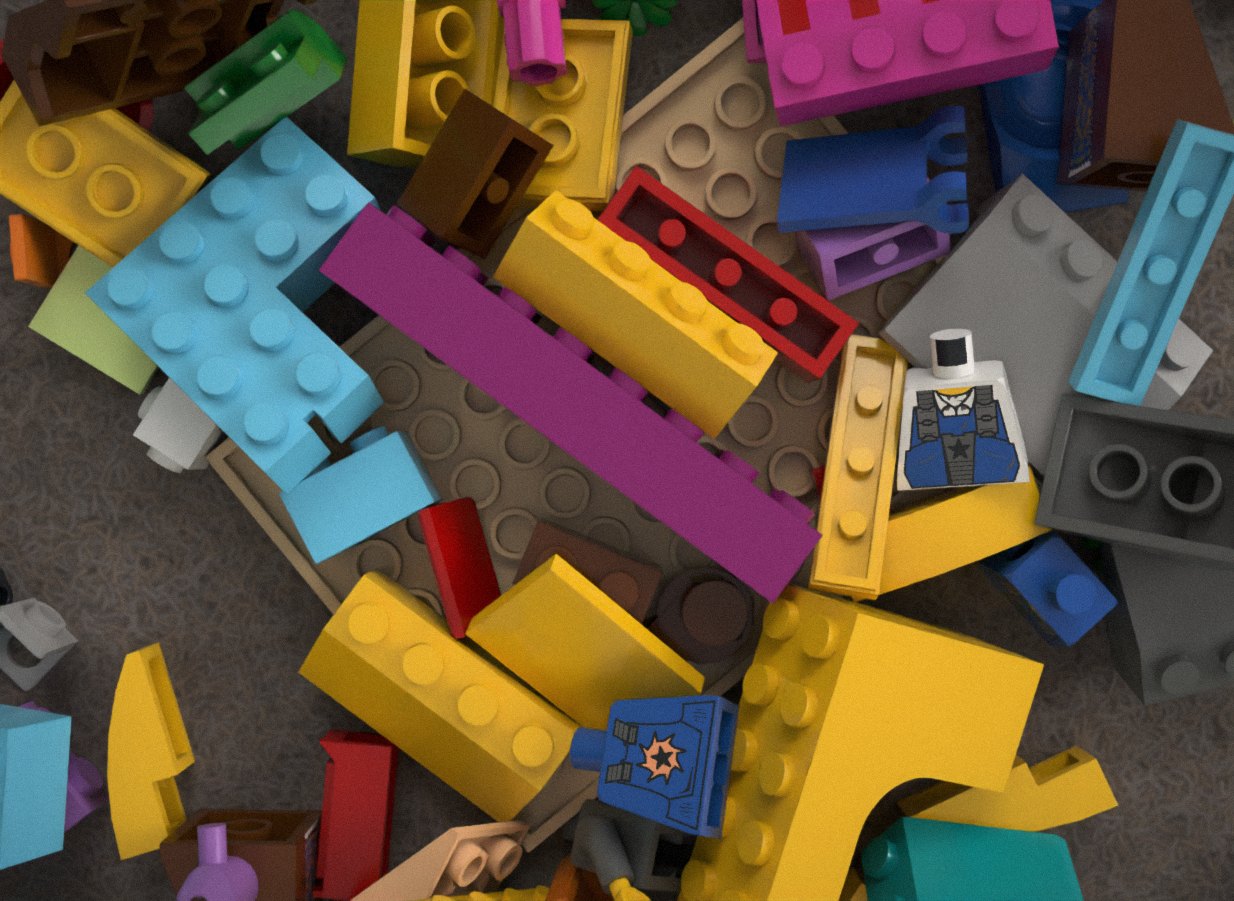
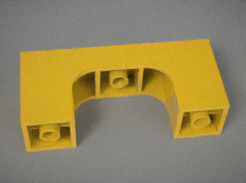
[677,583,1044,901]

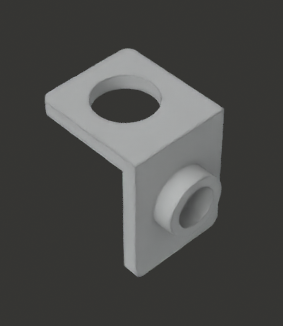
[0,598,78,691]

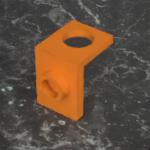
[9,214,75,290]

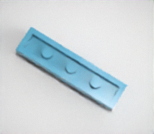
[1068,119,1234,406]

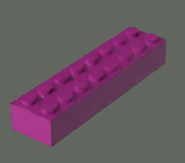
[319,202,823,603]

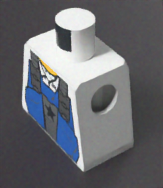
[897,329,1029,491]

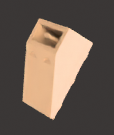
[350,819,531,901]

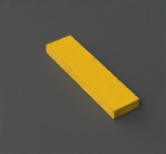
[808,334,908,600]

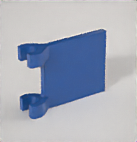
[777,106,969,234]

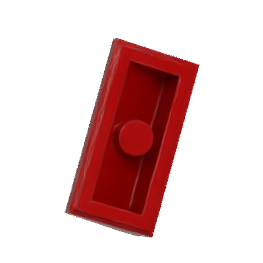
[417,497,501,639]

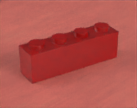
[598,166,859,383]

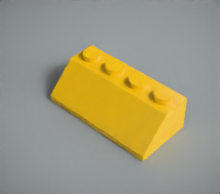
[347,0,504,169]
[493,190,778,439]
[298,568,582,822]

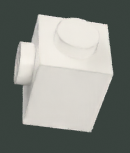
[133,378,227,473]

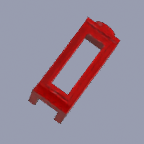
[312,729,400,901]

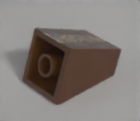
[1057,0,1234,192]
[159,809,323,901]

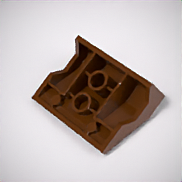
[1,0,316,126]

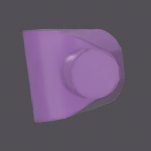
[177,823,259,901]

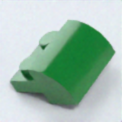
[184,10,347,155]

